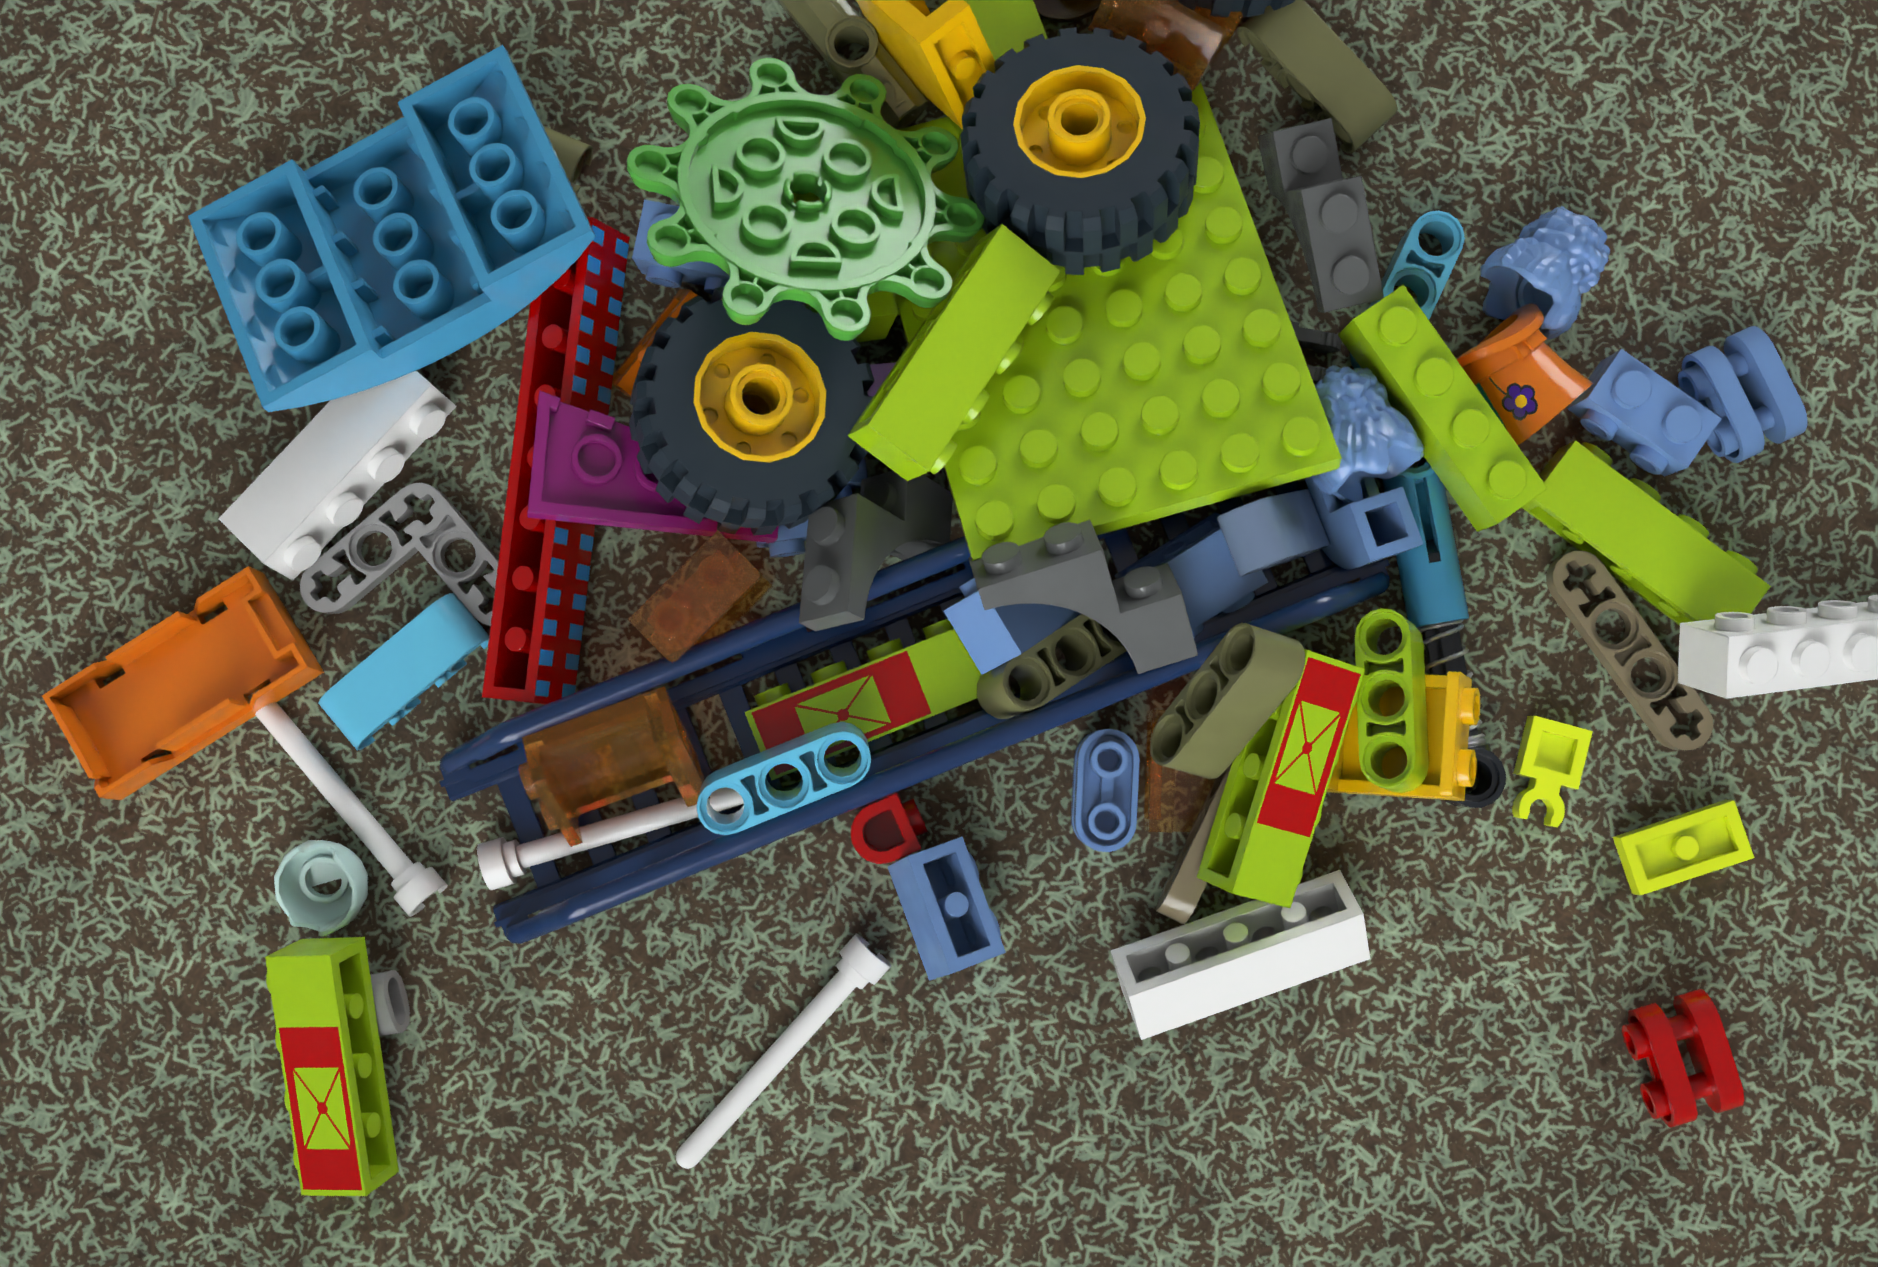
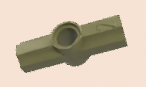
[778,0,928,130]

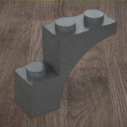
[1258,118,1384,313]
[799,470,953,631]
[968,519,1198,674]

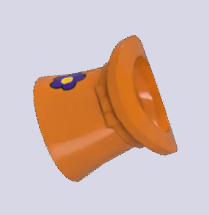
[1456,303,1594,445]

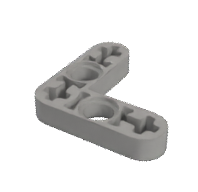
[300,483,499,626]

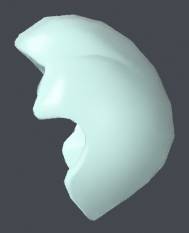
[274,840,368,937]

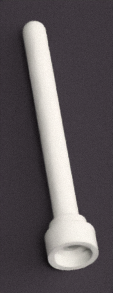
[248,690,448,917]
[477,787,744,890]
[676,934,891,1169]

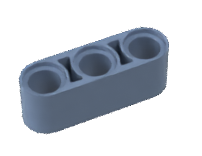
[1217,489,1331,576]

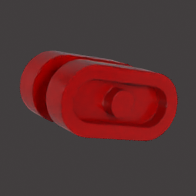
[1622,989,1744,1128]

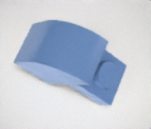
[1305,477,1423,570]

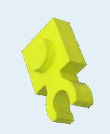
[1512,716,1593,828]

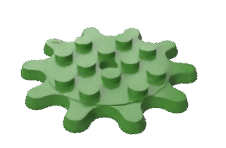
[627,57,985,341]

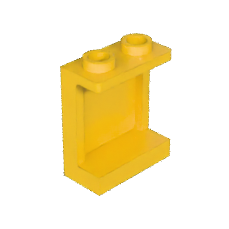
[856,0,995,129]
[1327,671,1480,801]

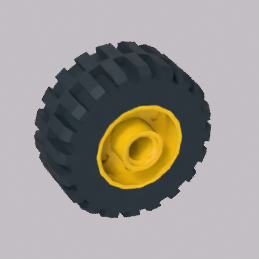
[960,27,1200,275]
[629,286,875,536]

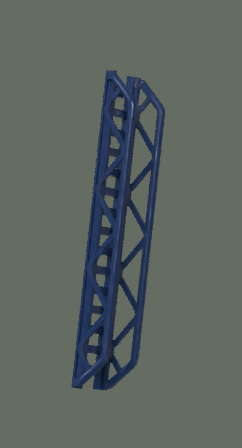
[439,480,1390,944]

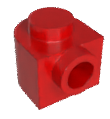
[851,792,928,864]

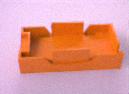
[42,566,324,800]

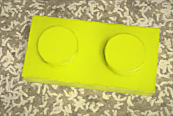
[1613,800,1754,896]

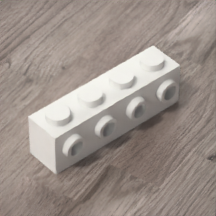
[219,370,457,581]
[1678,595,1878,699]
[1111,870,1370,1040]

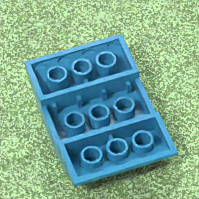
[188,45,596,412]

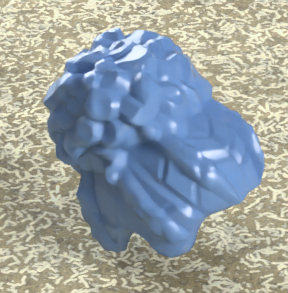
[1480,206,1610,340]
[1311,365,1424,503]

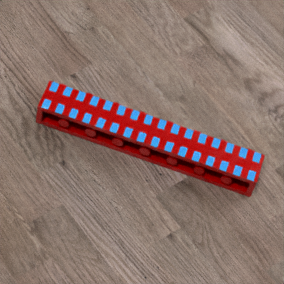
[482,217,630,705]

